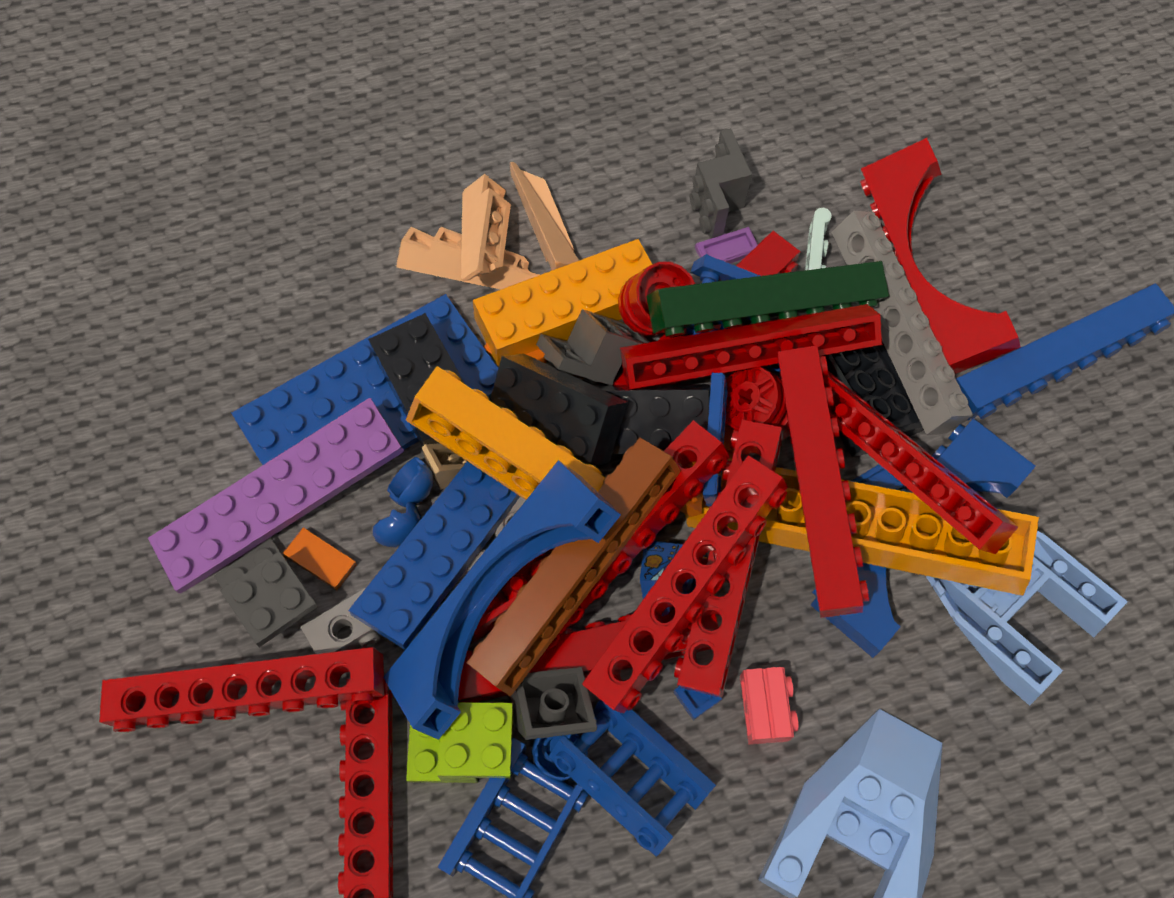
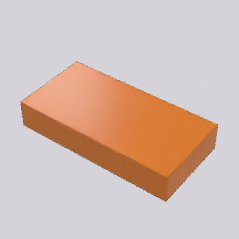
[283,527,357,591]

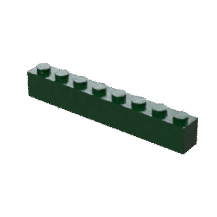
[646,261,889,337]

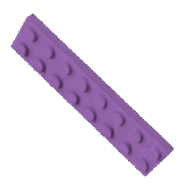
[148,398,404,594]

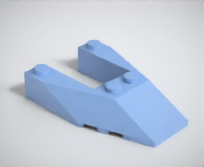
[926,531,1128,706]
[758,709,942,898]

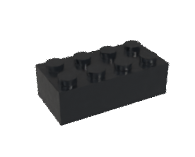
[368,313,466,447]
[490,353,628,466]
[593,384,711,454]

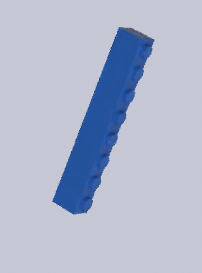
[956,283,1174,421]

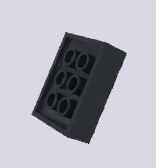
[819,341,924,457]

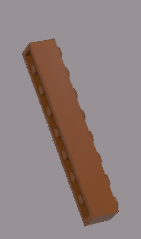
[467,438,681,696]

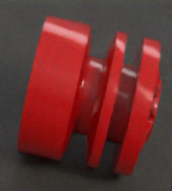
[618,262,695,336]
[726,367,790,440]

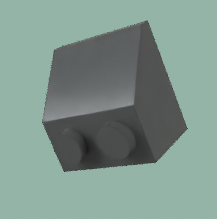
[510,667,597,740]

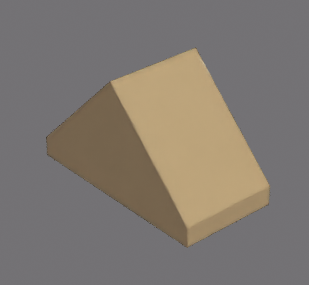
[422,443,467,490]

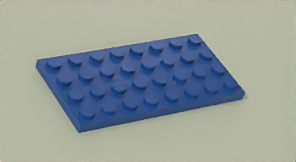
[231,294,498,465]

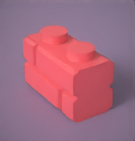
[740,667,798,744]

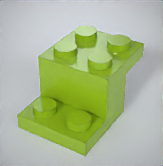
[406,702,513,783]

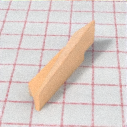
[510,162,579,270]
[461,174,511,281]
[396,227,540,290]

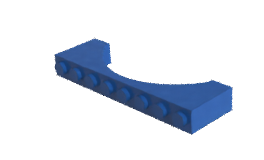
[811,418,1036,658]
[383,460,621,740]

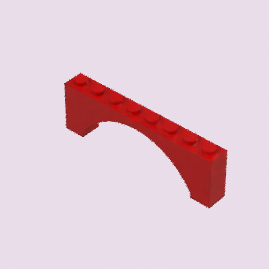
[860,138,1021,374]

